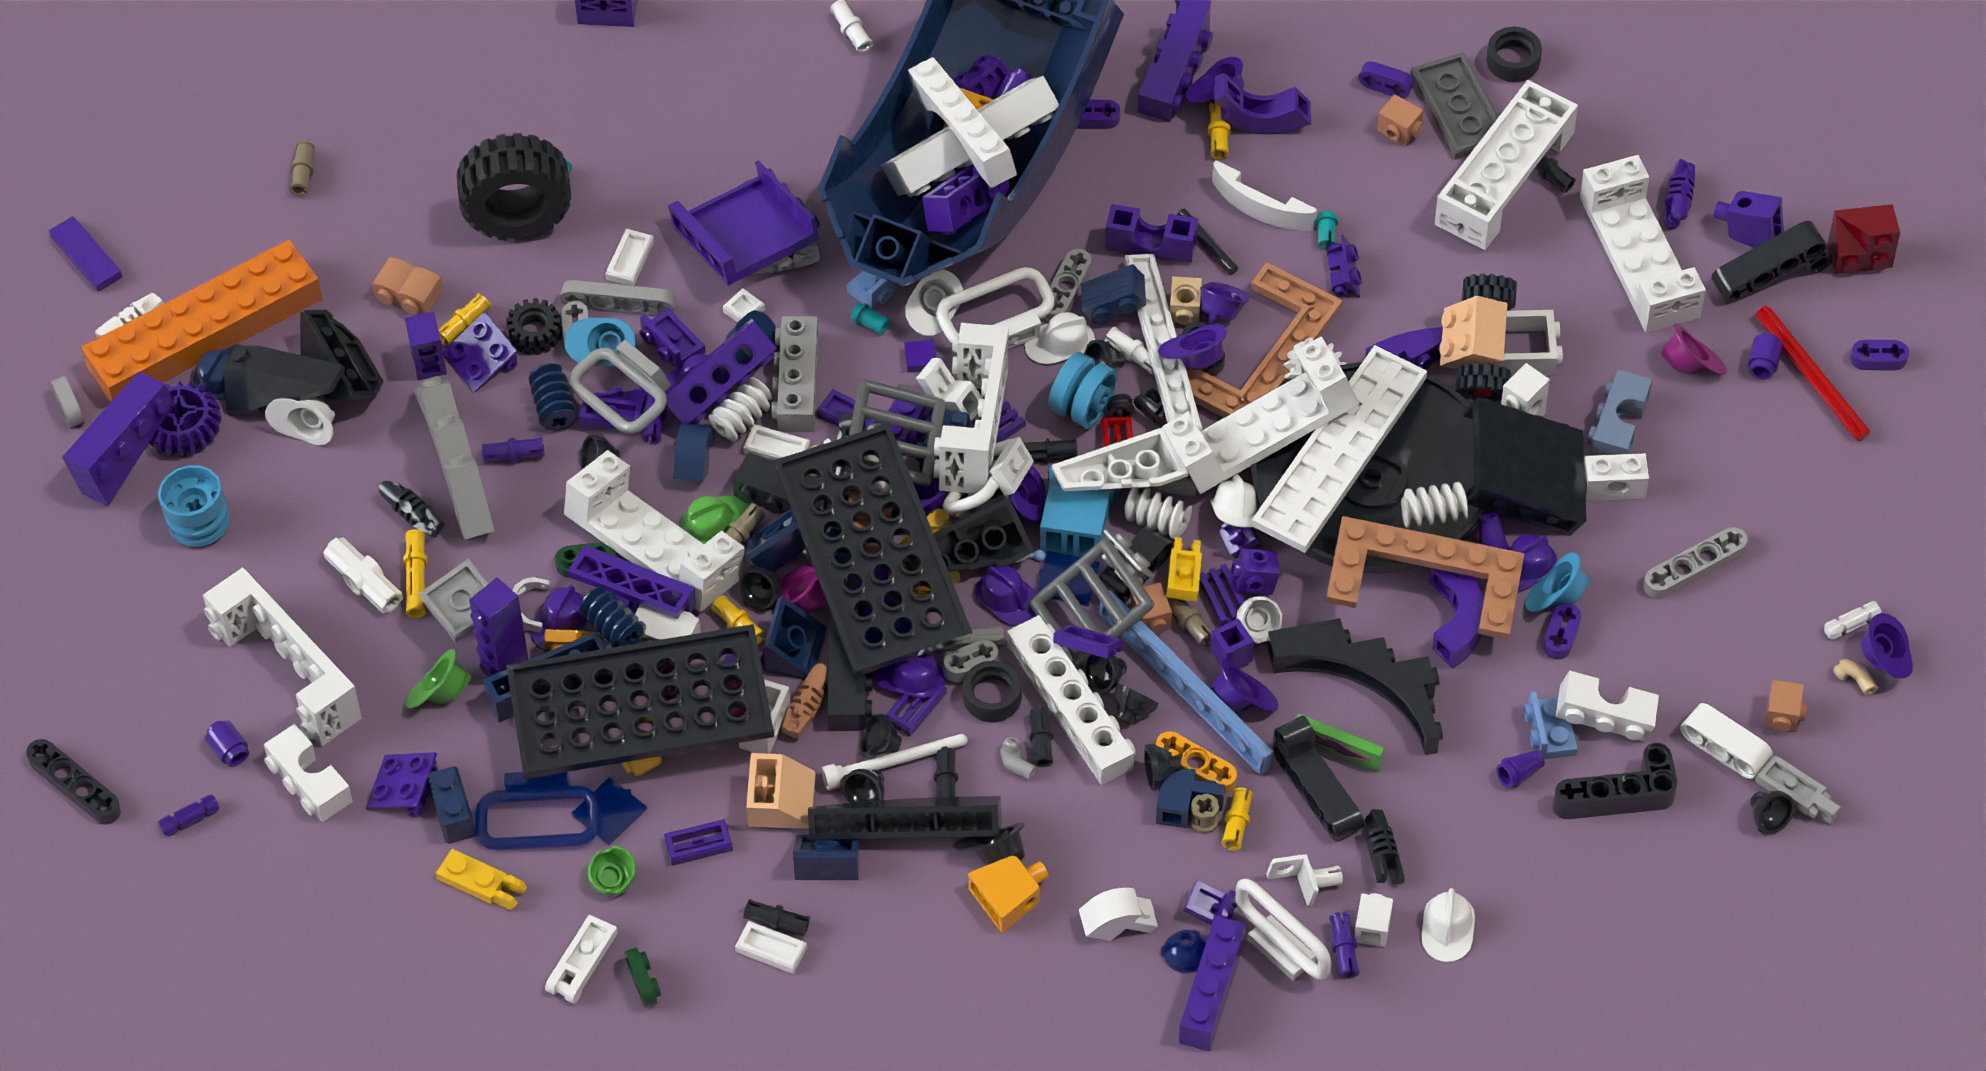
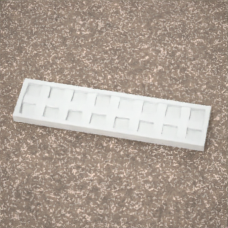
[1252,345,1427,553]

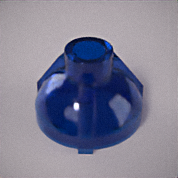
[1161,929,1206,973]

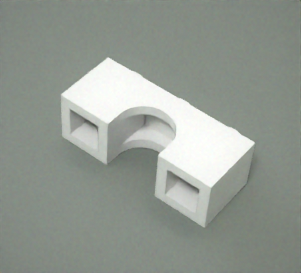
[1556,670,1659,741]
[264,724,353,823]

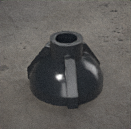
[1083,340,1125,372]
[580,435,620,470]
[738,565,782,610]
[1083,653,1127,693]
[1115,683,1159,724]
[859,713,902,758]
[1144,744,1182,791]
[840,768,885,803]
[1750,791,1797,836]

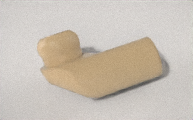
[1833,659,1878,696]

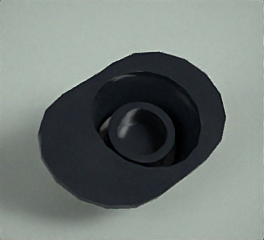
[953,822,1025,865]

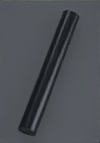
[1177,208,1238,275]

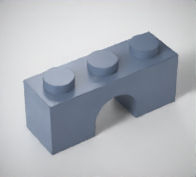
[1587,369,1652,456]

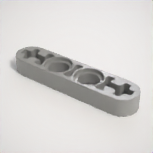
[560,280,676,316]
[1643,527,1748,599]

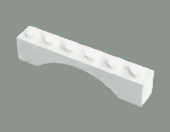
[908,57,1017,188]

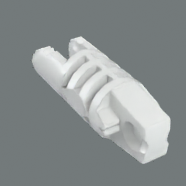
[95,293,164,338]

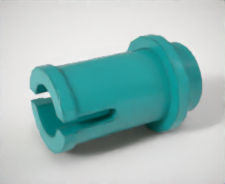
[1315,211,1339,250]
[850,303,890,335]

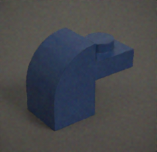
[673,424,715,482]
[1156,769,1225,828]

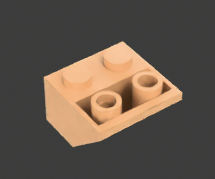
[746,753,816,829]

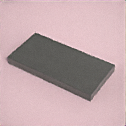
[1410,52,1498,160]

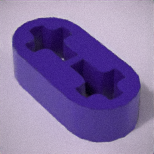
[1358,61,1414,98]
[1077,99,1121,129]
[1850,340,1909,371]
[1543,603,1581,660]

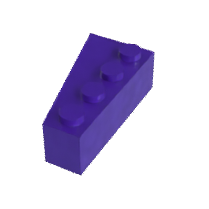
[1138,0,1213,122]
[62,371,175,507]

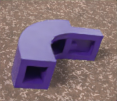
[1213,73,1311,134]
[1428,568,1484,669]

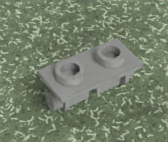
[1101,529,1155,585]

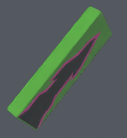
[1295,714,1384,772]

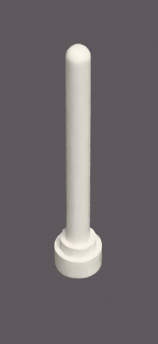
[821,734,968,791]

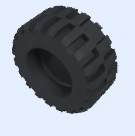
[456,133,571,241]

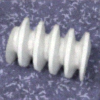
[708,377,772,442]
[1401,482,1468,528]
[1124,487,1192,539]

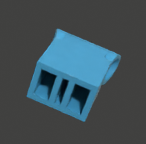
[1040,465,1121,560]

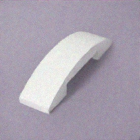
[1212,160,1317,231]

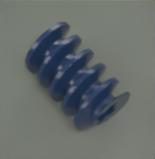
[528,363,577,430]
[579,586,646,647]

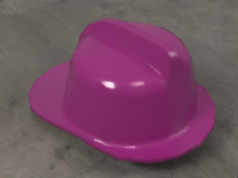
[1661,324,1727,375]
[776,566,828,613]

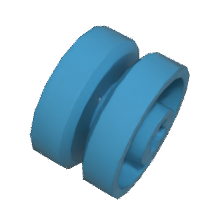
[1048,352,1118,429]

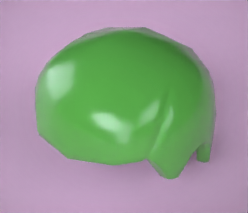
[588,845,636,896]

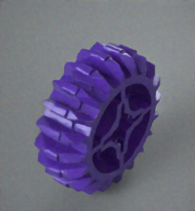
[148,380,222,457]

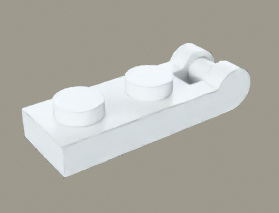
[545,915,618,1004]

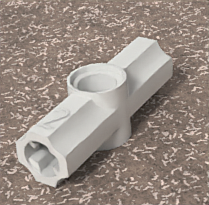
[323,537,403,614]

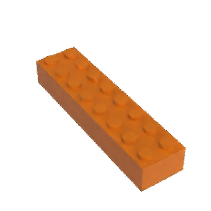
[81,239,322,402]

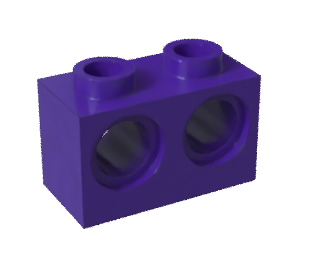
[405,312,447,381]

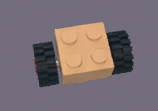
[1439,273,1517,401]

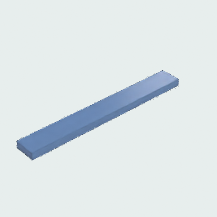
[1098,590,1273,775]

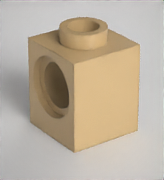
[1170,276,1202,325]

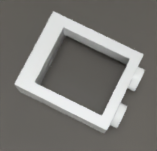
[1491,310,1563,377]

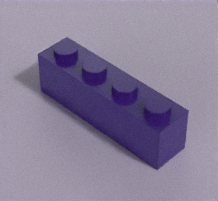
[469,577,529,677]
[1179,915,1246,1051]

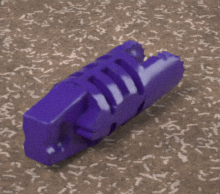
[1663,159,1695,230]

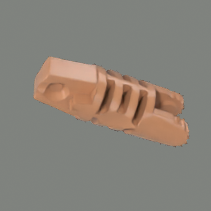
[782,663,828,739]

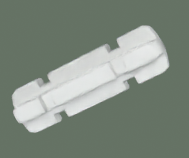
[1824,601,1881,640]

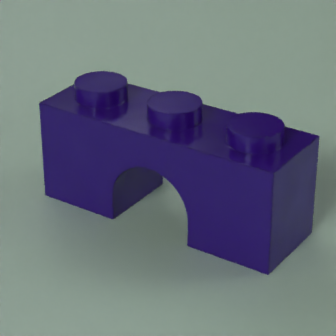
[1105,204,1198,263]

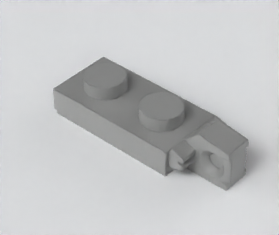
[1755,755,1841,825]

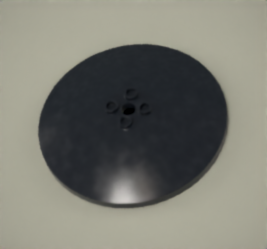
[1251,362,1486,573]

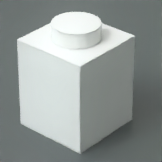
[1354,893,1393,948]

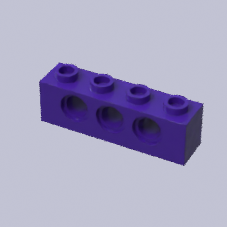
[922,164,1010,235]
[665,319,777,425]

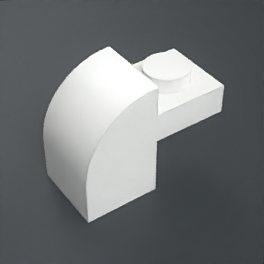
[916,358,983,422]
[1079,888,1158,941]

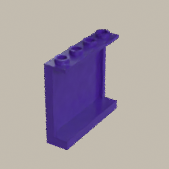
[668,160,820,286]

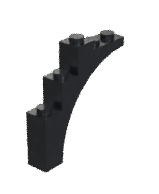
[1267,618,1443,755]

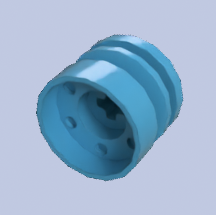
[158,465,231,547]

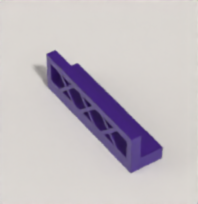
[568,545,695,619]

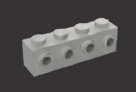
[772,316,819,432]

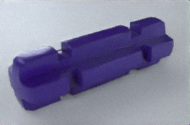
[158,794,219,836]

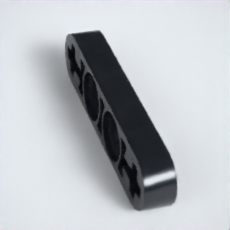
[26,739,121,824]

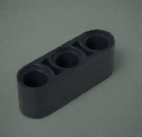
[1099,526,1174,604]

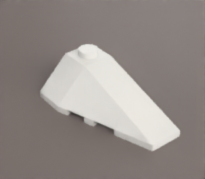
[1051,427,1188,492]

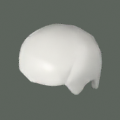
[1236,596,1282,644]

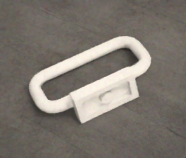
[936,267,1055,349]
[942,437,1034,514]
[1235,879,1331,981]

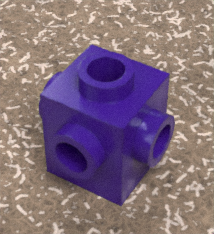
[1231,548,1280,595]

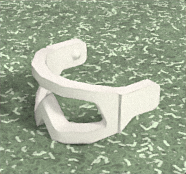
[512,577,550,632]

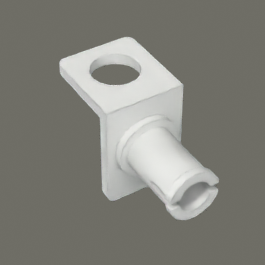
[1266,854,1343,906]

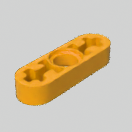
[1156,731,1237,794]

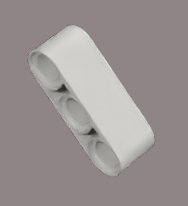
[1680,703,1773,779]

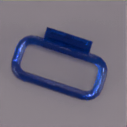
[475,772,601,850]

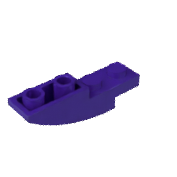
[1365,327,1443,370]

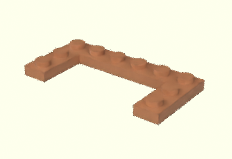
[1186,262,1343,418]
[1325,516,1524,640]

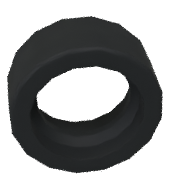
[1486,26,1542,82]
[963,660,1022,722]

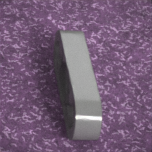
[1042,249,1091,321]

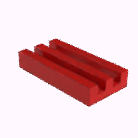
[1101,417,1133,447]

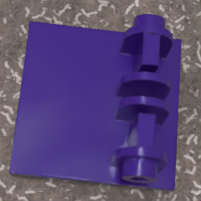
[443,311,518,392]
[366,752,438,818]

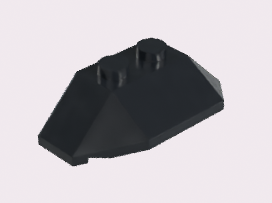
[300,310,384,400]

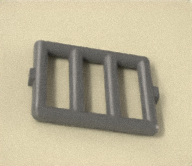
[847,379,946,487]
[1029,539,1154,669]

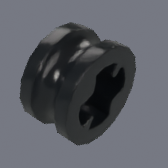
[1106,394,1135,418]

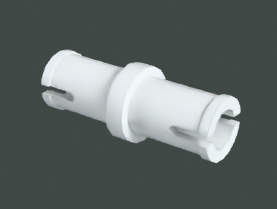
[830,0,873,53]
[1104,327,1154,375]

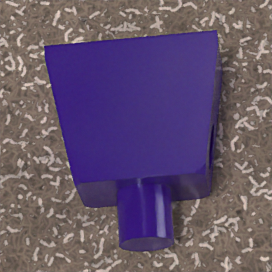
[1714,191,1784,248]

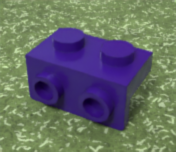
[639,309,706,371]

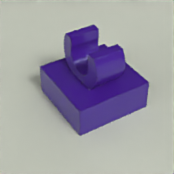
[1219,523,1260,559]

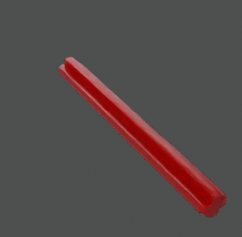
[1755,306,1870,441]

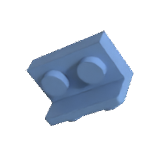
[846,271,903,310]
[1523,691,1578,760]

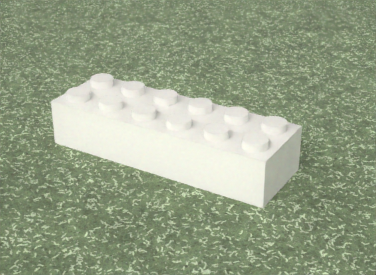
[881,76,1059,197]

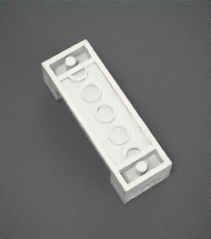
[1435,80,1578,250]
[1580,155,1706,333]
[934,323,1009,494]
[1162,337,1359,494]
[564,450,745,612]
[203,567,362,747]

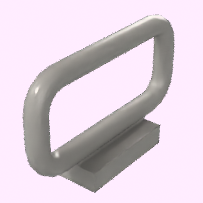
[568,340,671,434]

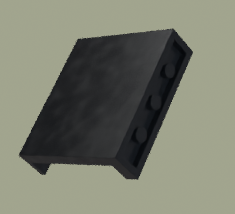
[1463,397,1587,536]

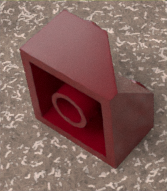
[1827,204,1901,274]

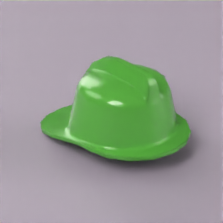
[680,496,748,544]
[405,649,471,709]

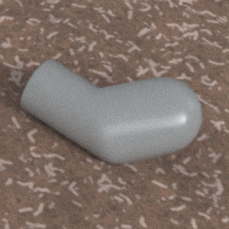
[1000,737,1036,780]

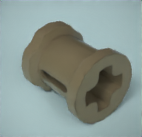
[1191,794,1219,834]

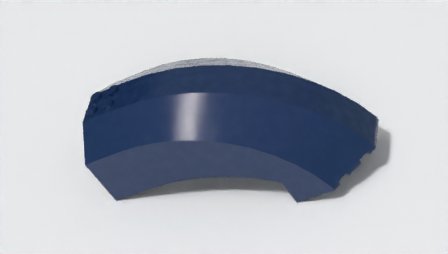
[818,0,1124,287]

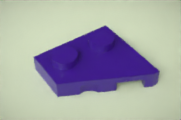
[579,386,647,429]

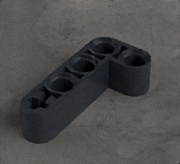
[1711,220,1832,303]
[1273,715,1364,841]
[1553,742,1677,819]

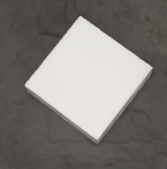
[723,288,765,322]

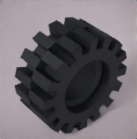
[507,298,562,355]

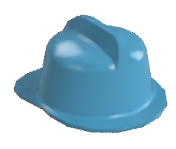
[564,318,636,366]
[1525,552,1591,612]

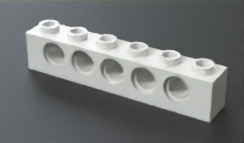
[1007,615,1136,785]

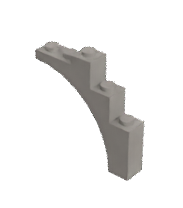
[414,376,494,539]

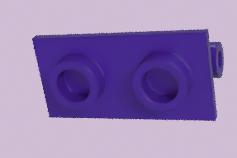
[1327,234,1362,298]

